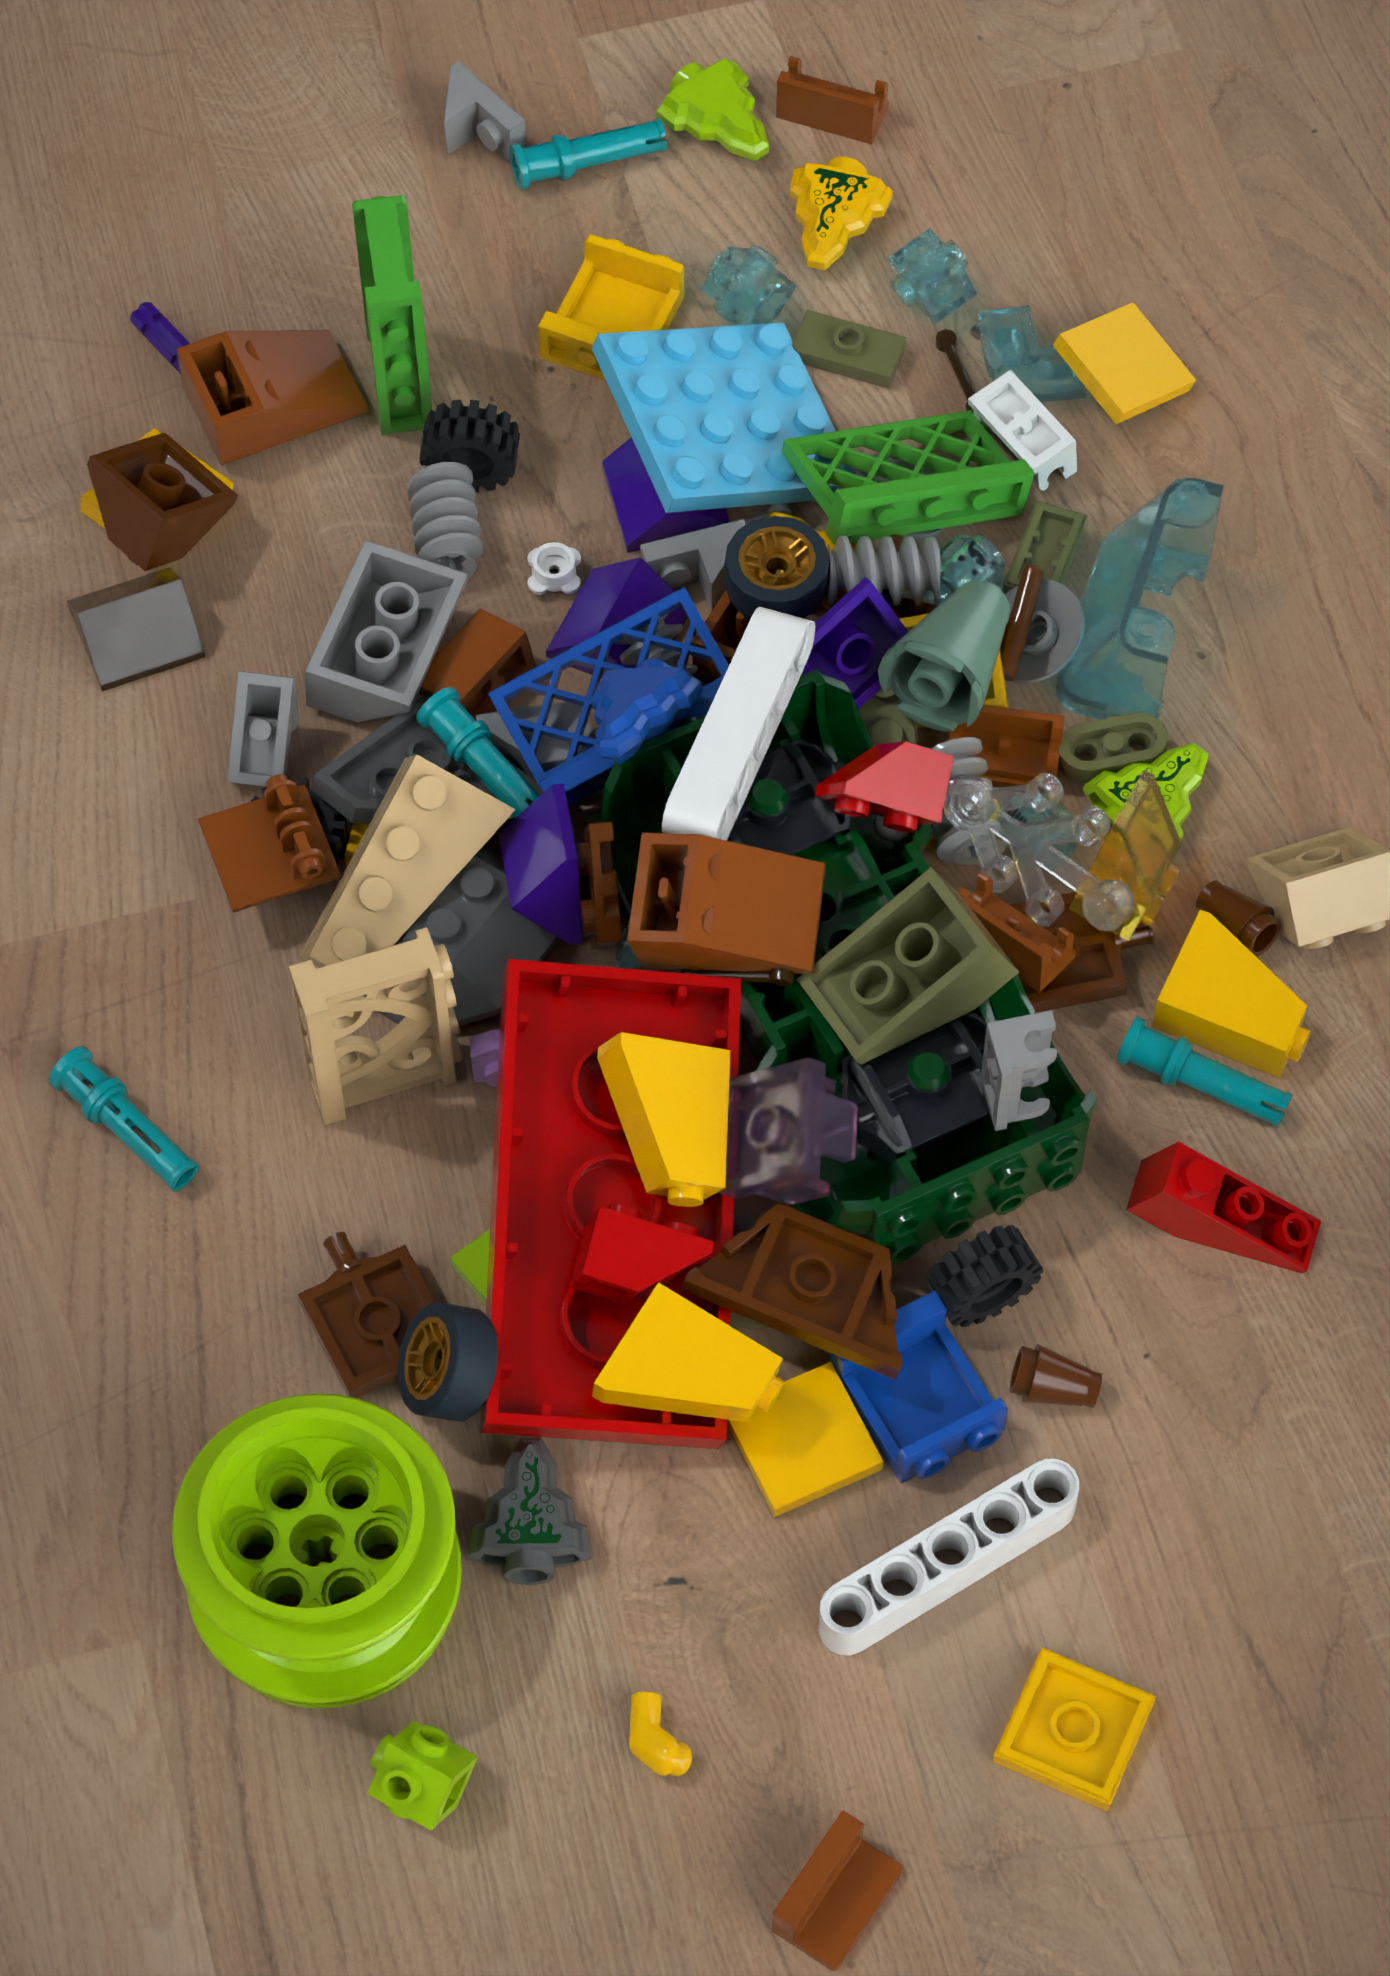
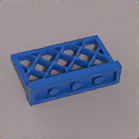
[488,587,729,808]

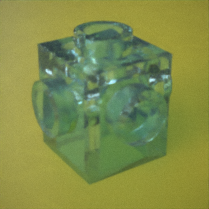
[887,228,977,324]
[701,245,797,326]

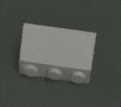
[305,540,468,723]

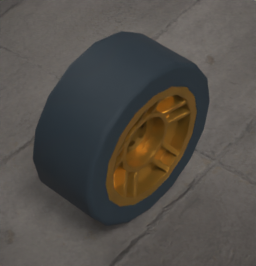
[724,516,830,619]
[397,1302,498,1422]

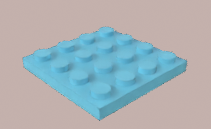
[591,323,855,513]

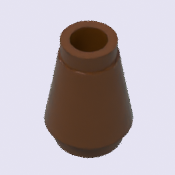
[1196,880,1281,957]
[1010,1344,1102,1408]

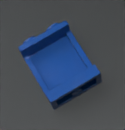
[830,1290,1008,1484]

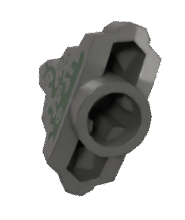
[468,1437,591,1585]

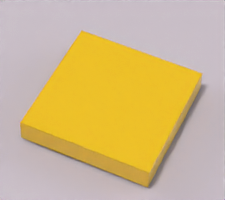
[1052,302,1197,424]
[727,1361,884,1518]
[992,1647,1156,1812]

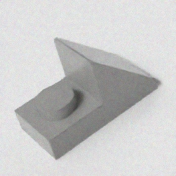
[444,61,526,162]
[640,519,746,612]
[227,671,299,787]

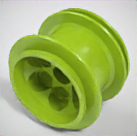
[172,1393,462,1709]

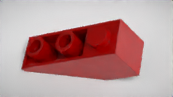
[1126,1141,1321,1273]

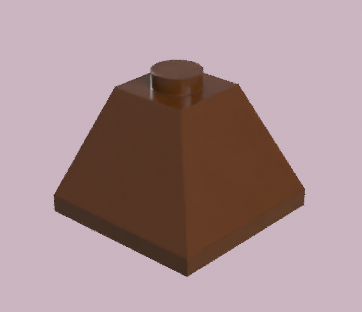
[87,432,238,571]

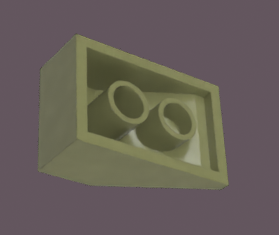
[797,867,1019,1065]

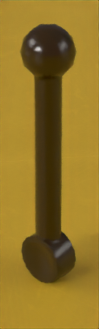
[935,329,975,414]
[679,968,794,986]

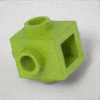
[367,1720,478,1831]

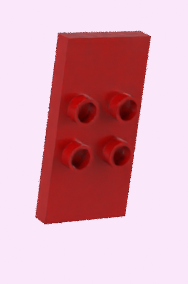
[480,959,741,1449]

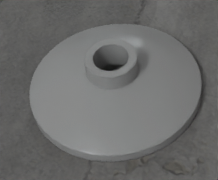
[1005,579,1085,683]

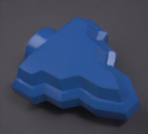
[591,659,703,764]

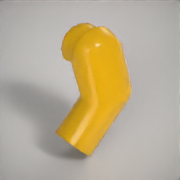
[629,1692,693,1776]

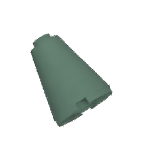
[878,580,1010,732]

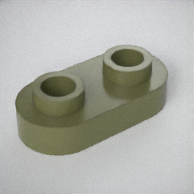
[1058,712,1168,782]

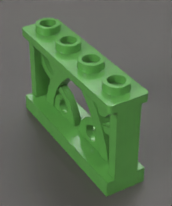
[352,195,432,435]

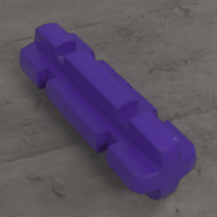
[130,302,190,374]

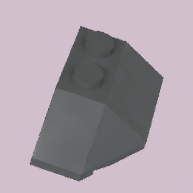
[377,845,560,1026]

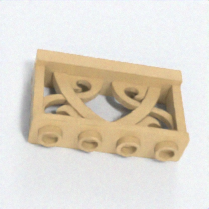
[289,927,463,1125]

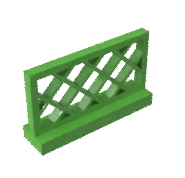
[781,410,1035,545]

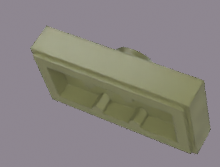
[792,310,906,388]
[1003,500,1088,595]

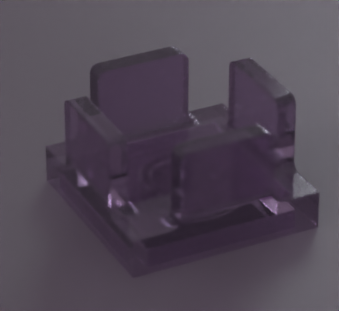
[718,1057,858,1205]

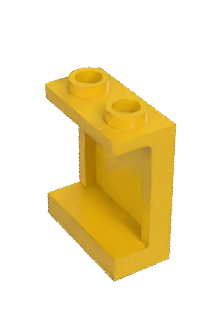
[538,234,684,380]

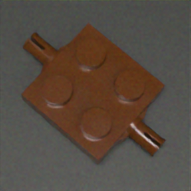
[1011,887,1154,1013]
[298,1232,436,1412]

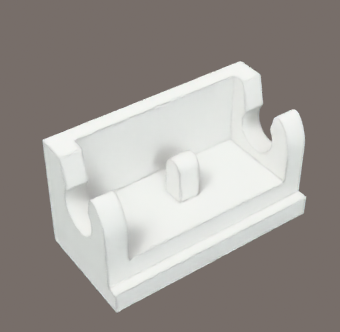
[968,370,1077,491]

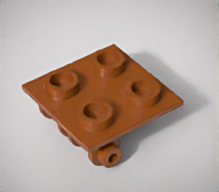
[198,774,341,913]

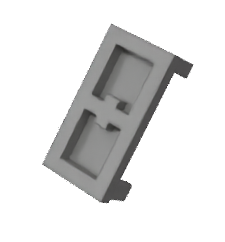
[981,1010,1057,1131]

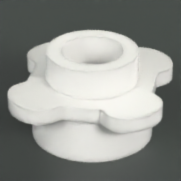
[527,542,581,595]

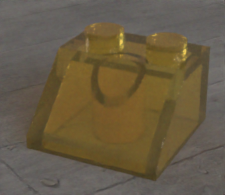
[1069,770,1182,941]

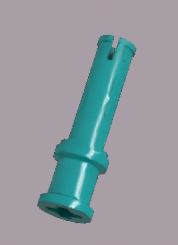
[509,118,667,190]
[416,687,539,819]
[1116,1016,1293,1128]
[48,1046,199,1192]

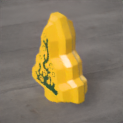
[789,156,893,271]

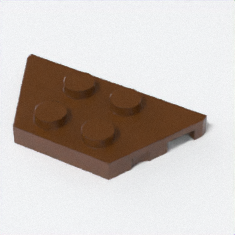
[575,822,622,949]
[681,1203,903,1380]

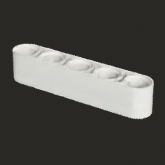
[662,607,815,841]
[819,1459,1079,1655]

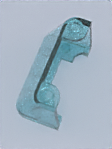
[1056,478,1224,720]

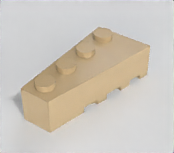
[299,754,516,968]

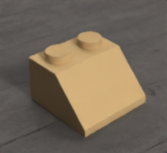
[1246,827,1390,949]

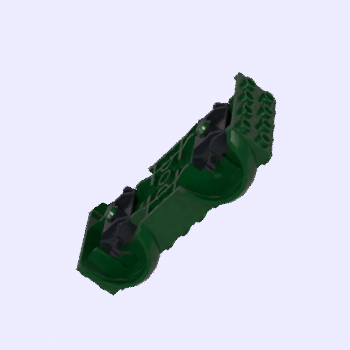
[602,669,1098,1263]

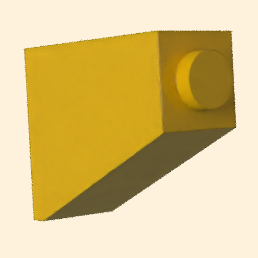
[1152,909,1311,1079]
[597,1032,731,1207]
[592,1282,785,1422]

